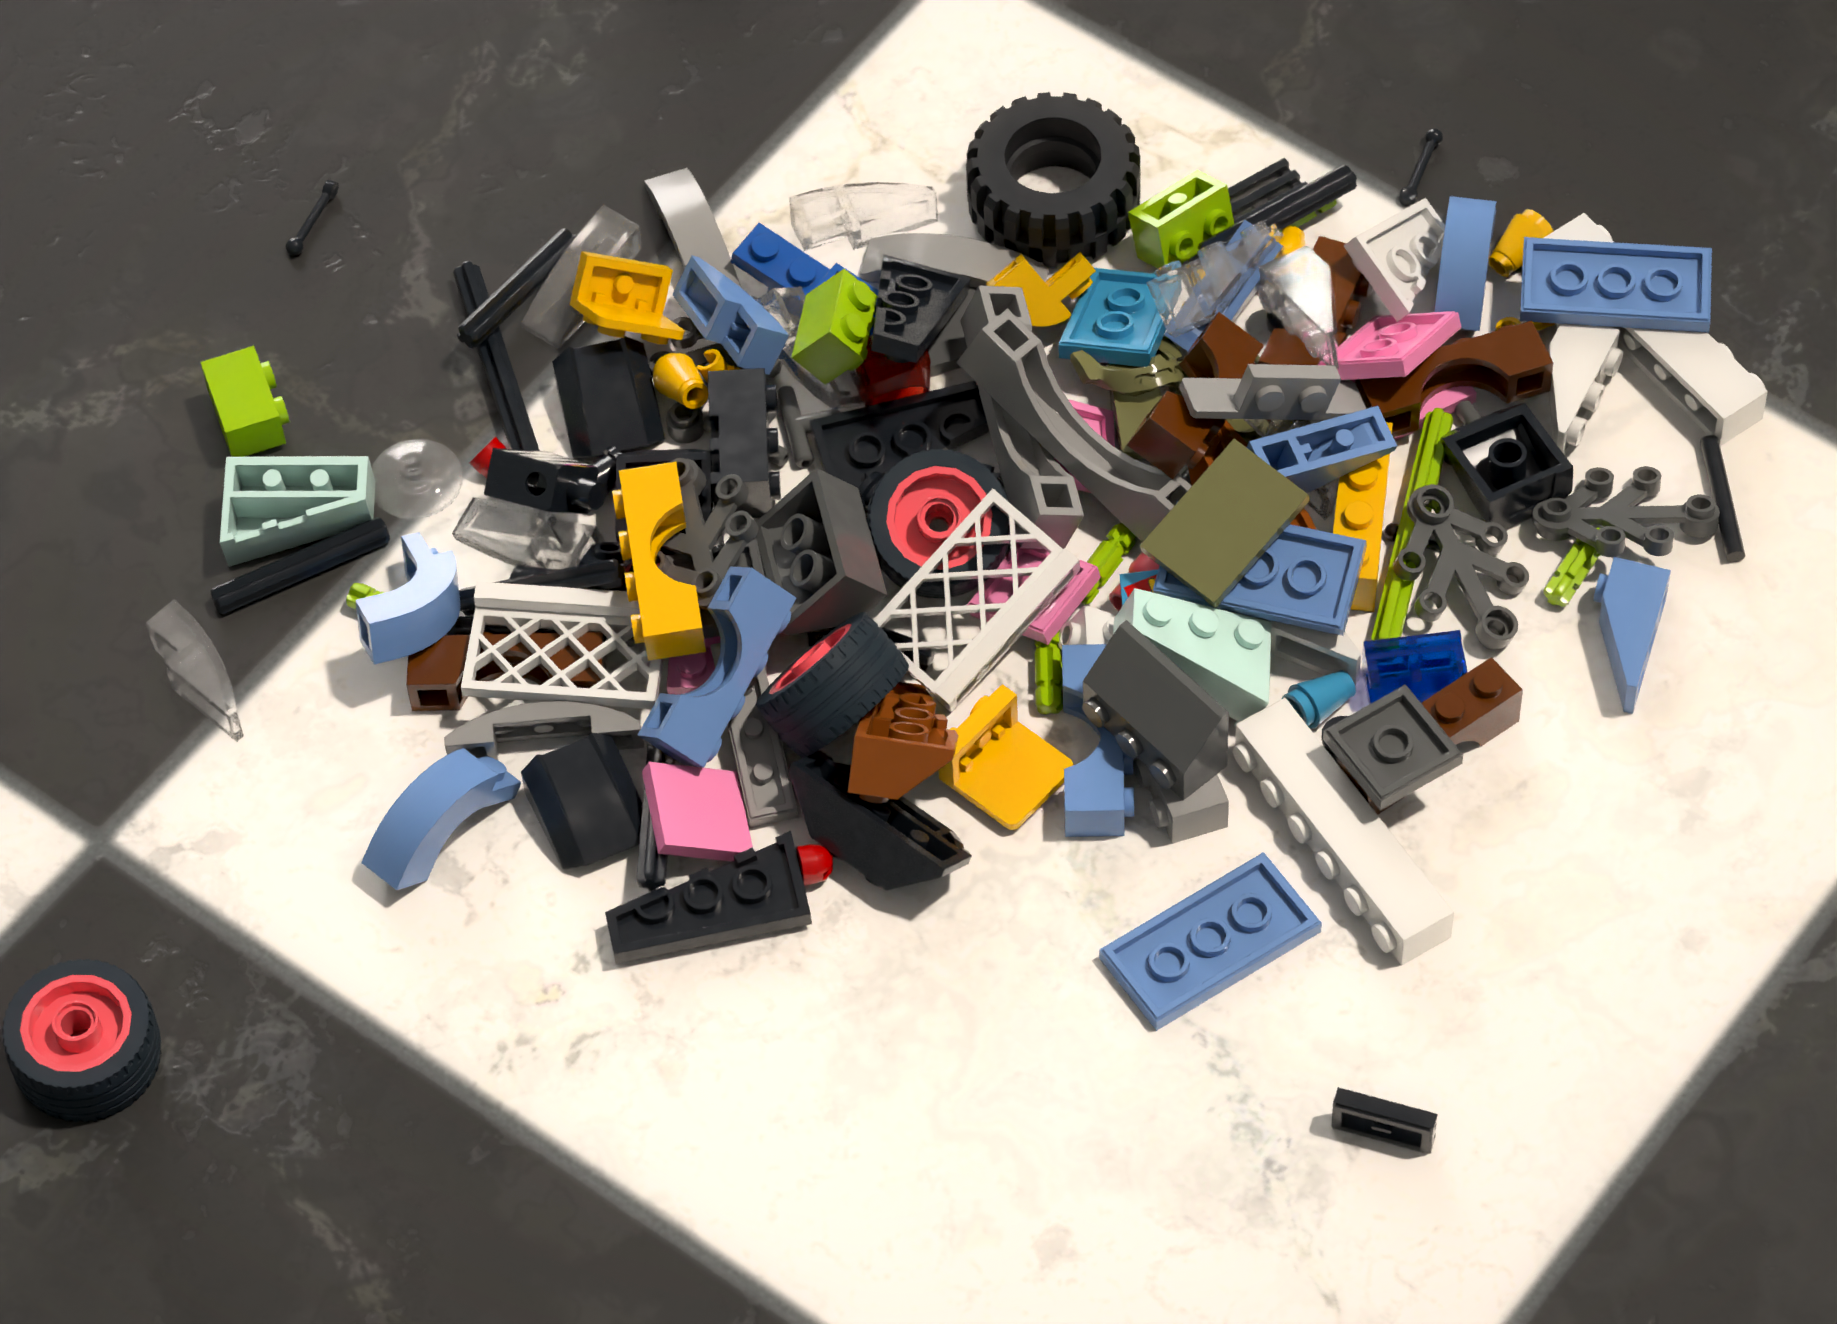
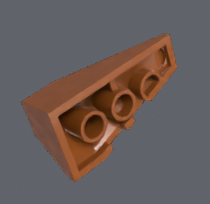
[848,682,958,803]

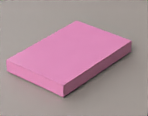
[1318,311,1461,380]

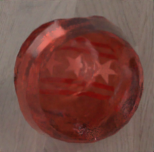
[856,334,931,406]

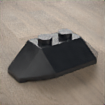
[788,750,972,891]

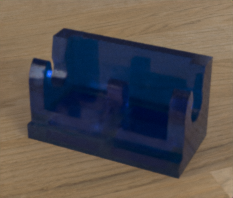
[1361,630,1467,705]

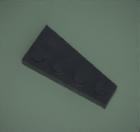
[871,254,971,363]
[810,381,989,488]
[605,831,812,964]

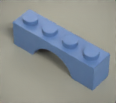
[637,566,796,768]
[1062,644,1134,837]

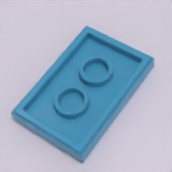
[1058,268,1183,367]

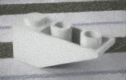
[1548,324,1623,455]

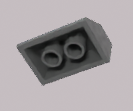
[756,468,888,636]
[1082,620,1229,800]

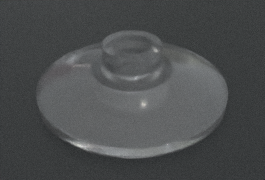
[372,439,463,519]

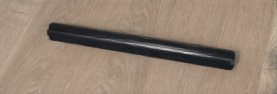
[453,261,540,485]

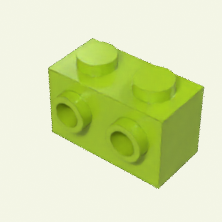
[1128,169,1234,273]
[791,269,878,385]
[200,346,290,457]

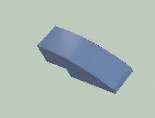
[672,256,789,375]

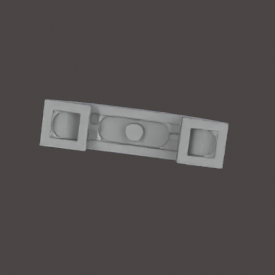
[644,168,741,287]
[859,233,1049,288]
[444,701,644,760]

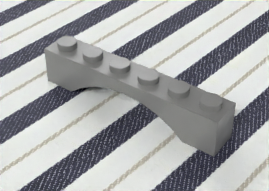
[960,285,1084,549]
[956,309,1192,542]

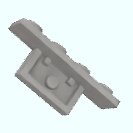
[1179,364,1366,420]

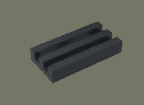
[1228,158,1308,224]
[1331,1087,1438,1154]

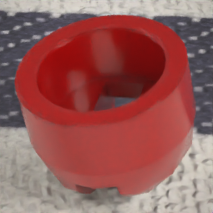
[469,437,507,478]
[796,844,833,886]

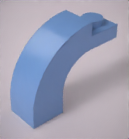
[1434,196,1496,331]
[355,532,460,665]
[361,748,522,890]

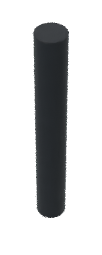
[1700,435,1746,562]

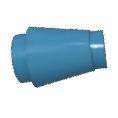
[1282,670,1356,729]

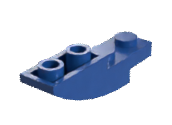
[731,222,878,345]

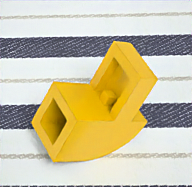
[986,252,1096,326]

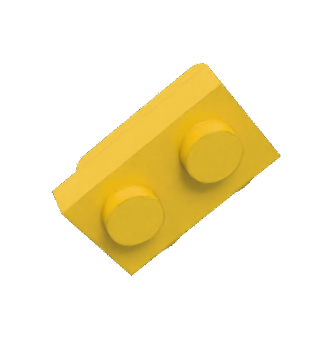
[569,251,685,345]
[938,684,1073,830]

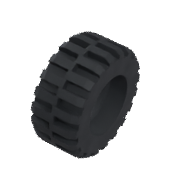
[966,92,1141,268]

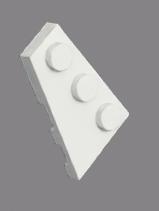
[1344,198,1445,322]

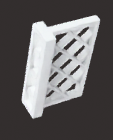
[873,488,1080,713]
[461,581,664,709]

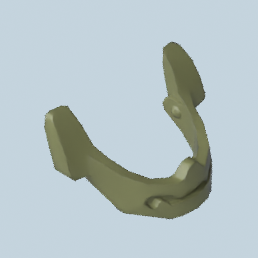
[1070,335,1185,396]

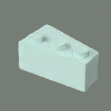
[220,456,376,567]
[1113,588,1271,727]

